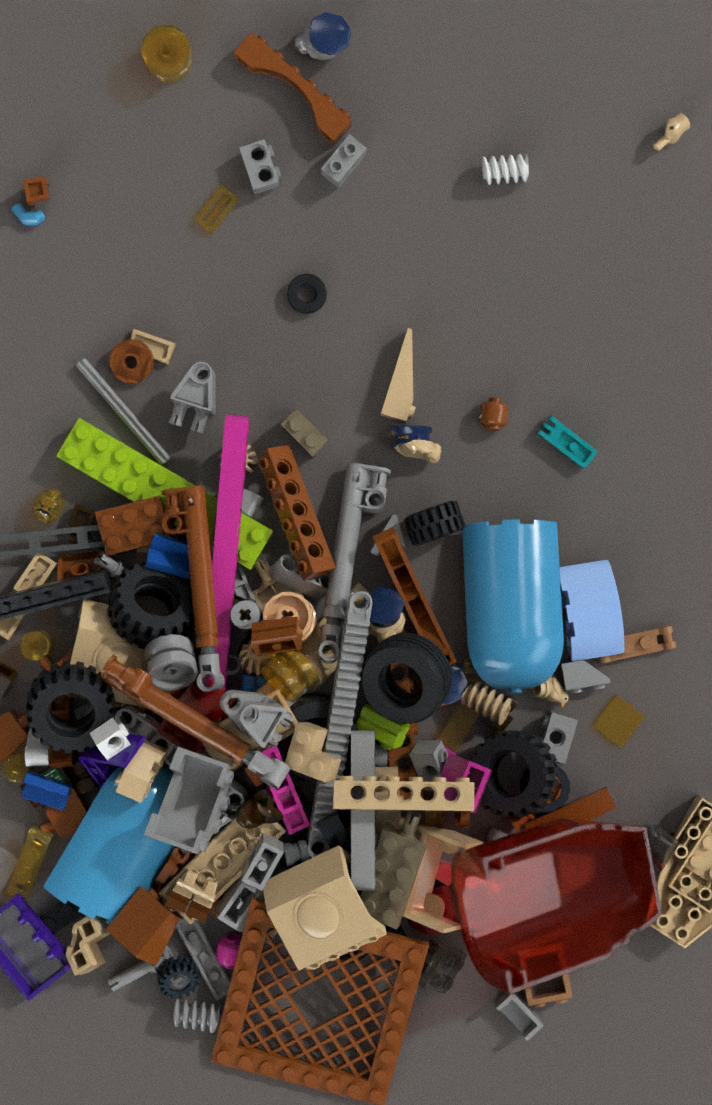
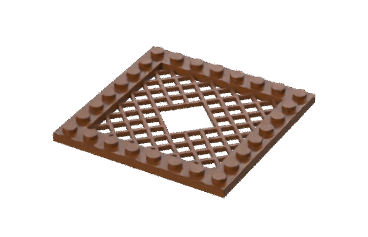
[211,897,429,1105]

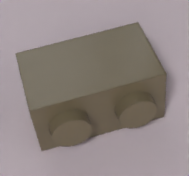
[281,409,329,458]

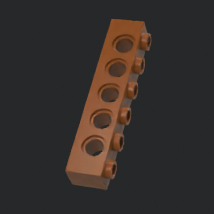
[257,445,336,581]

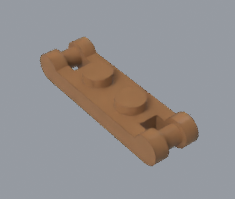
[597,625,676,664]

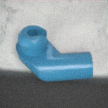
[11,203,45,226]

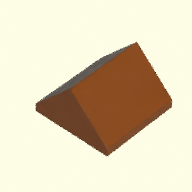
[57,551,103,581]

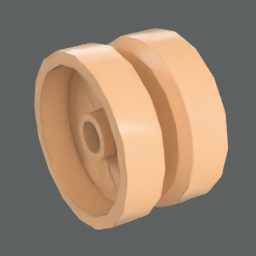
[263,592,317,643]

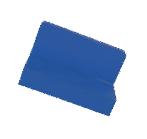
[145,533,190,579]
[22,771,73,810]

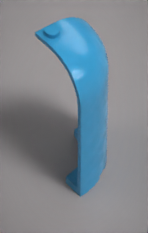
[462,519,564,694]
[43,762,175,924]

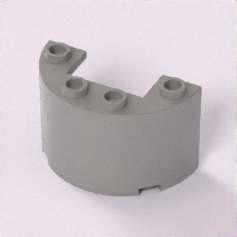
[144,747,234,854]

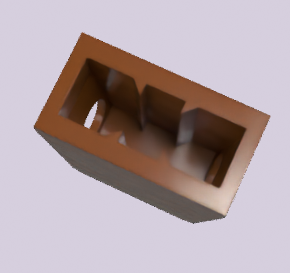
[0,709,29,762]
[39,787,89,838]

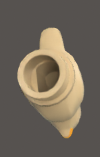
[532,673,569,707]

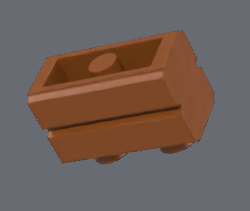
[251,616,303,656]

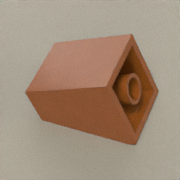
[106,886,180,966]

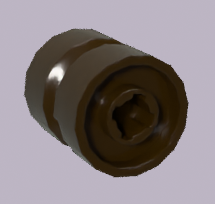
[67,760,99,795]

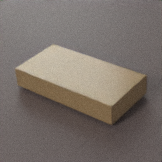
[130,329,176,365]

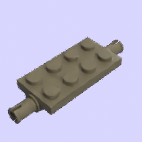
[360,811,427,930]

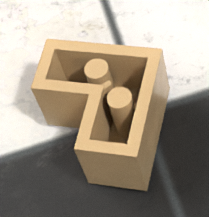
[285,722,341,782]

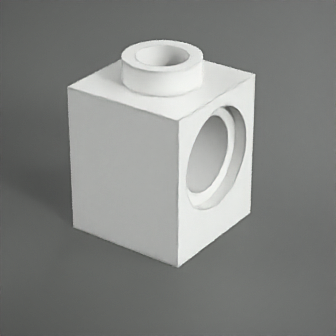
[90,718,131,760]

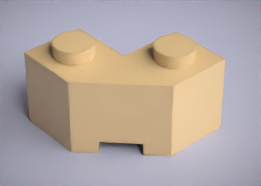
[116,740,169,803]
[66,915,110,976]

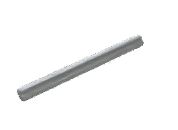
[76,358,170,465]

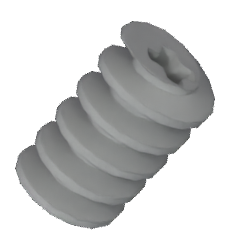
[231,600,262,629]
[173,997,221,1033]

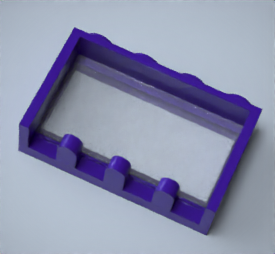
[0,893,71,1001]

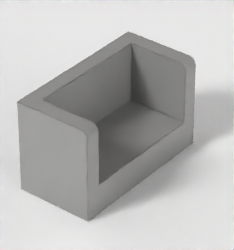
[494,987,544,1041]

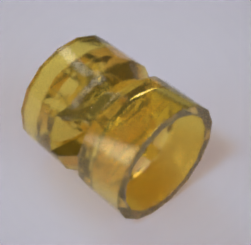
[20,630,55,661]

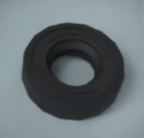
[287,273,327,314]

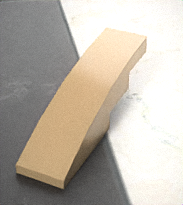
[0,553,57,641]

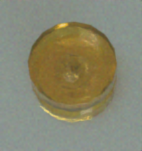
[141,25,193,82]
[260,650,318,703]

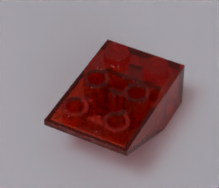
[156,672,236,753]

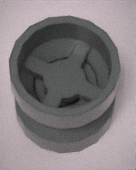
[283,839,309,866]

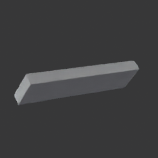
[175,916,231,1001]

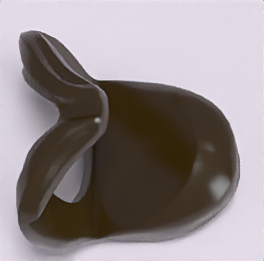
[235,788,283,829]

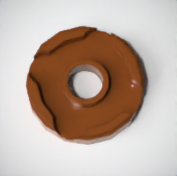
[109,339,154,384]

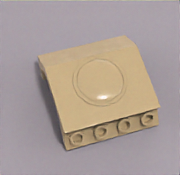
[64,599,159,712]
[263,845,387,971]

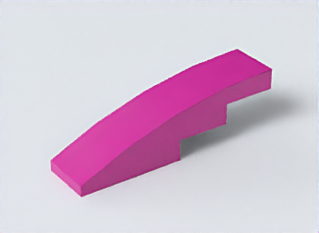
[261,746,310,835]

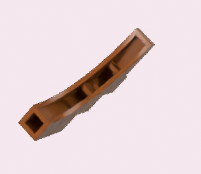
[373,527,456,665]

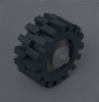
[157,956,200,999]

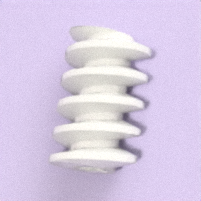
[482,154,529,185]

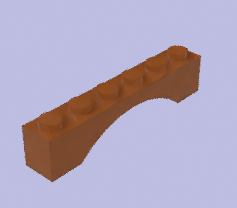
[234,32,352,146]

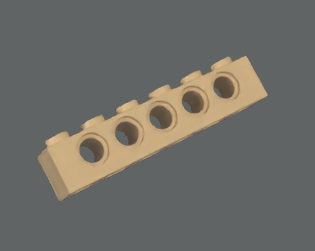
[333,776,474,811]

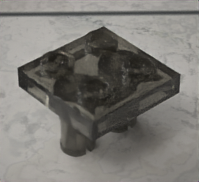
[418,939,468,994]

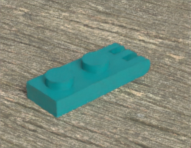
[537,415,598,470]

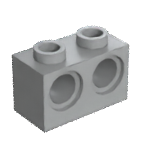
[239,139,282,194]

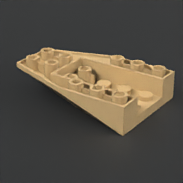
[646,795,712,948]

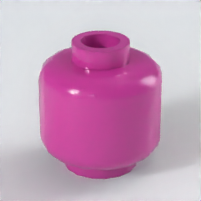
[215,933,242,969]

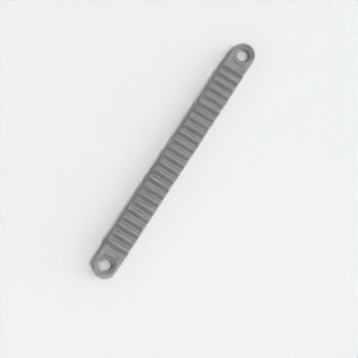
[306,590,372,858]

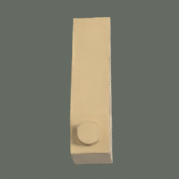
[381,328,416,423]

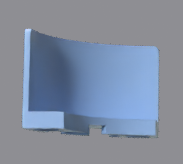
[560,560,624,662]

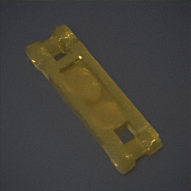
[5,825,53,902]

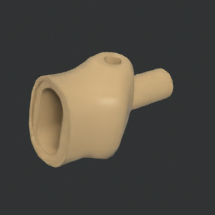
[653,113,690,152]

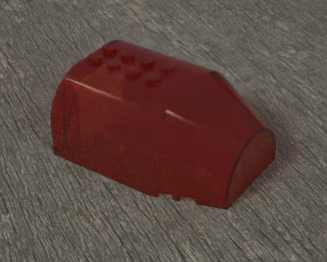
[451,818,662,995]

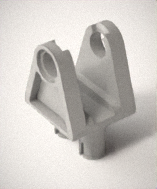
[168,361,216,434]
[220,690,293,748]

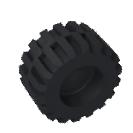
[404,500,466,546]

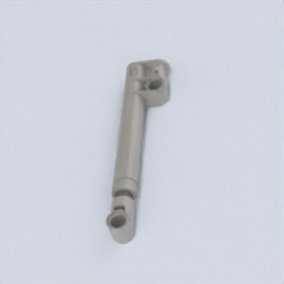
[319,463,391,664]

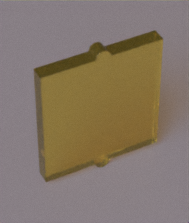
[592,695,645,748]

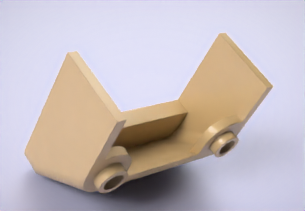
[403,825,483,933]

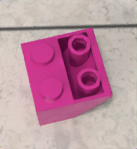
[433,754,492,814]

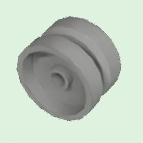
[144,634,198,691]

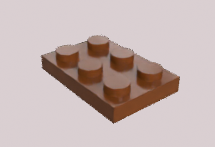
[95,495,173,556]

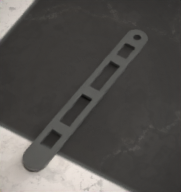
[0,525,104,557]

